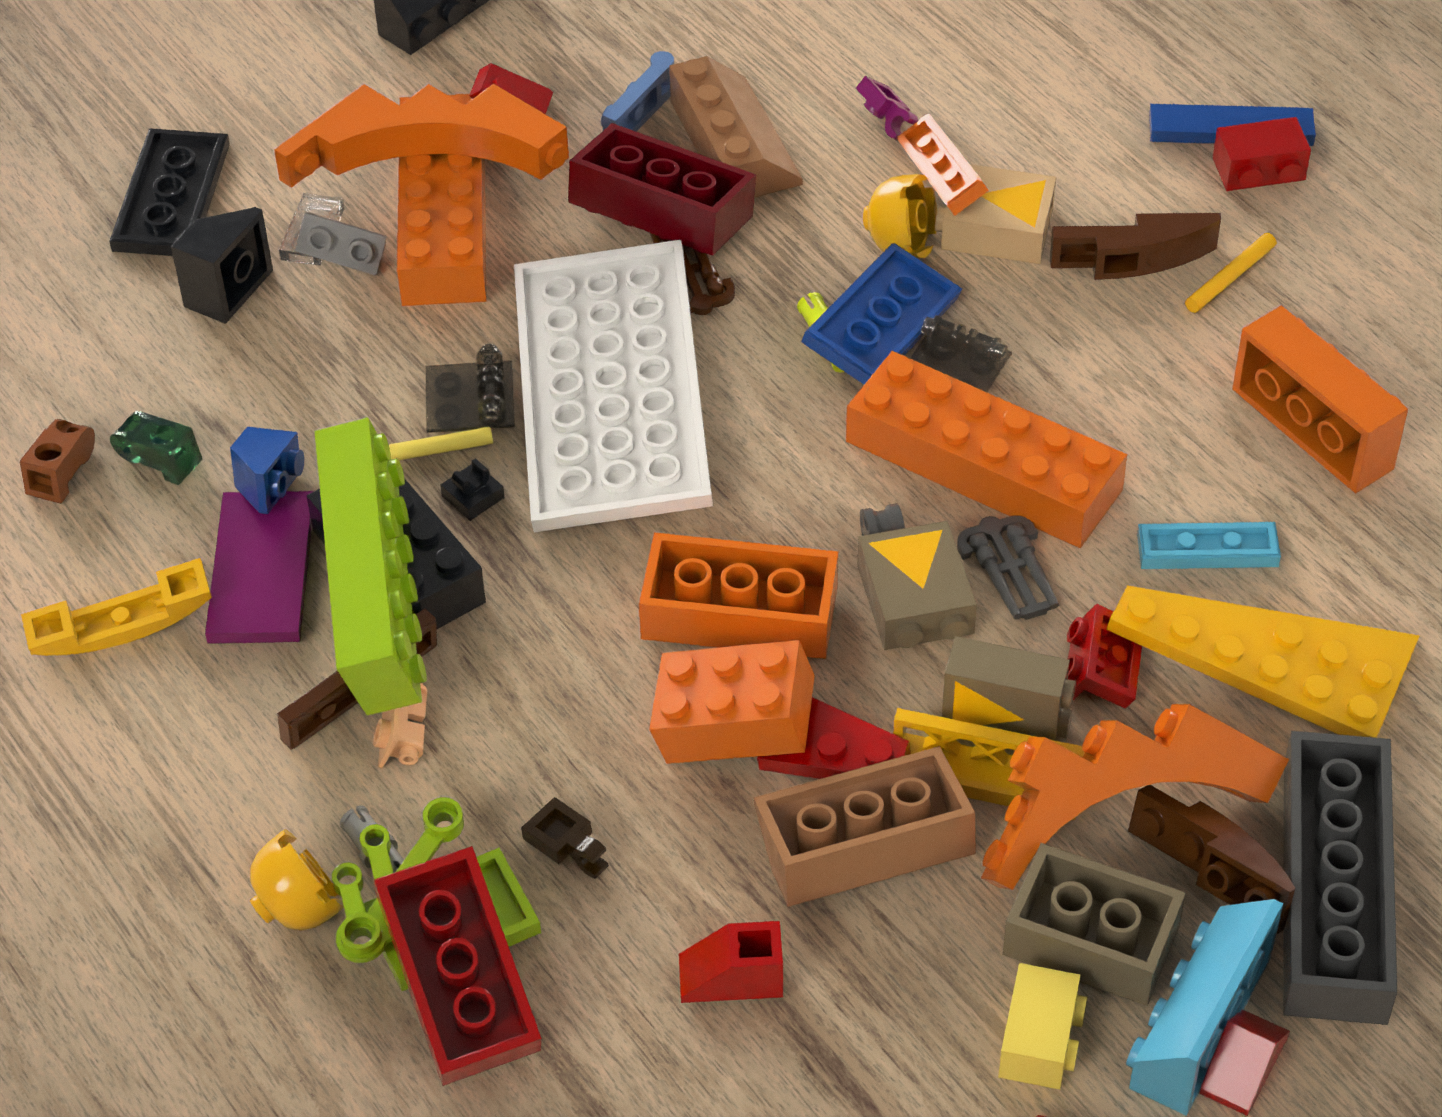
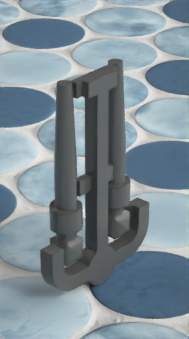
[957,516,1059,620]

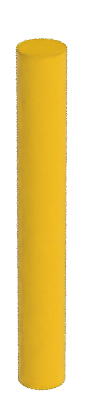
[1185,233,1277,313]

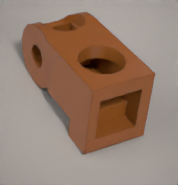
[20,419,95,504]

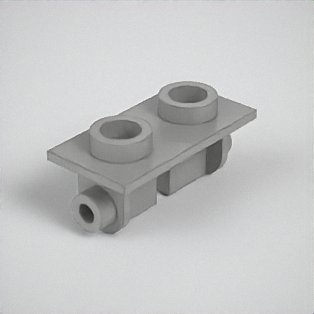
[295,211,387,275]

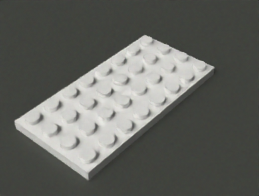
[514,240,713,532]

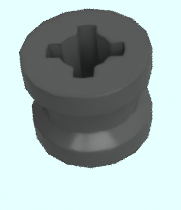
[860,503,905,536]

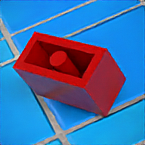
[1213,117,1311,191]

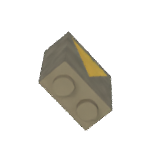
[857,521,977,650]
[942,636,1076,741]

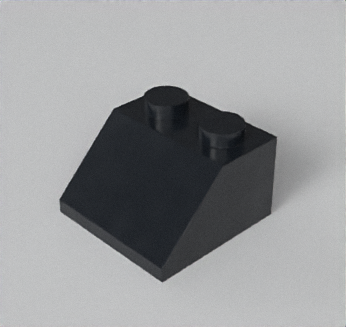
[171,207,273,324]

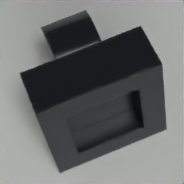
[440,458,505,521]

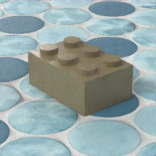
[1002,843,1186,1006]

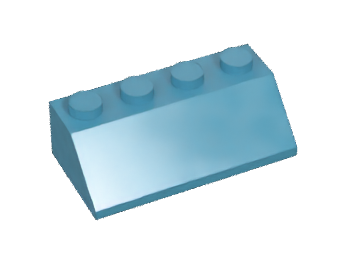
[1126,899,1283,1116]

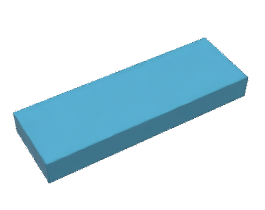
[1137,522,1281,569]

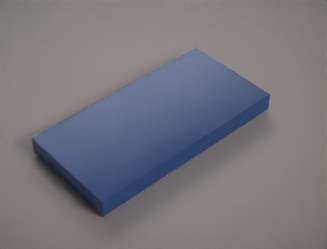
[801,243,962,385]

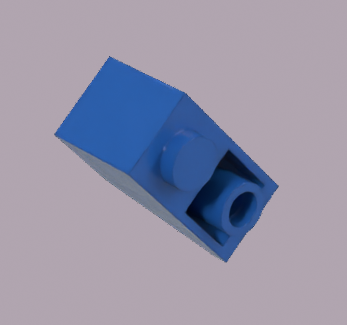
[230,427,305,514]

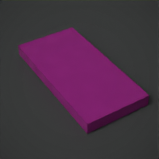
[205,491,313,644]

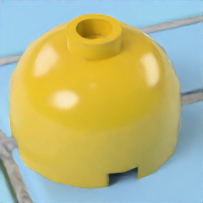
[863,174,937,258]
[250,829,344,931]

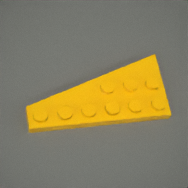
[1106,585,1420,738]

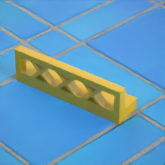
[893,708,1085,820]

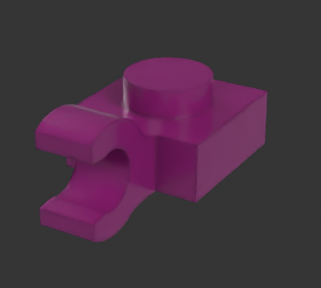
[856,76,919,140]

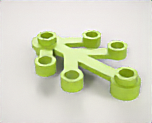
[332,797,464,963]

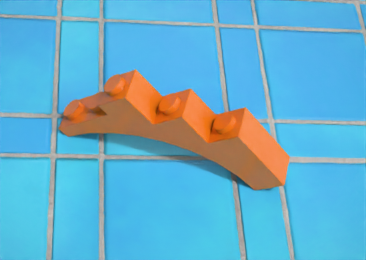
[981,704,1289,890]

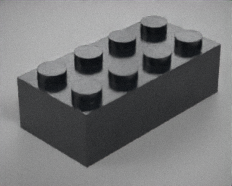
[306,478,486,630]

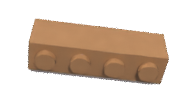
[669,56,803,198]
[753,746,976,907]

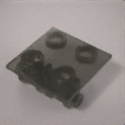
[910,315,1012,392]
[425,344,515,433]

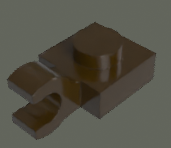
[521,797,609,879]

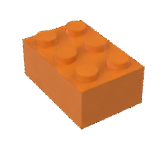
[649,640,815,764]

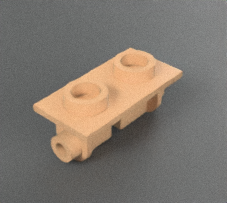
[373,683,427,768]

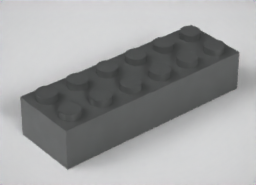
[1283,731,1397,1025]

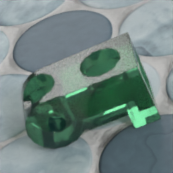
[109,411,203,485]

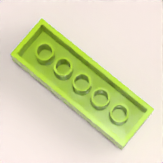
[314,417,427,716]

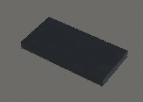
[109,128,230,256]

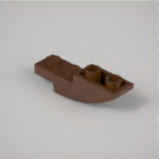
[1050,213,1221,280]
[1128,785,1296,934]

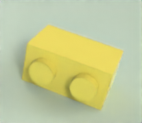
[998,963,1088,1090]

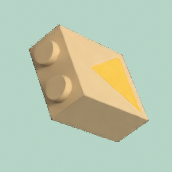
[935,164,1056,264]

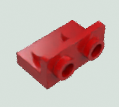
[1067,604,1142,709]

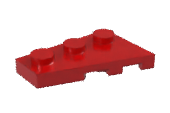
[757,697,911,779]

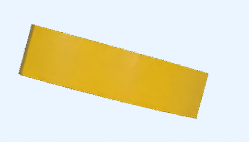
[21,558,212,656]

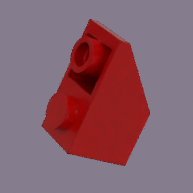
[678,921,783,1003]

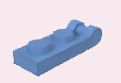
[601,51,674,132]

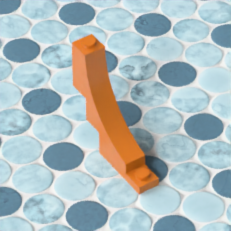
[274,84,569,188]

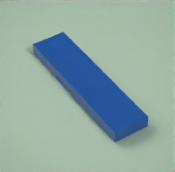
[1149,104,1316,146]

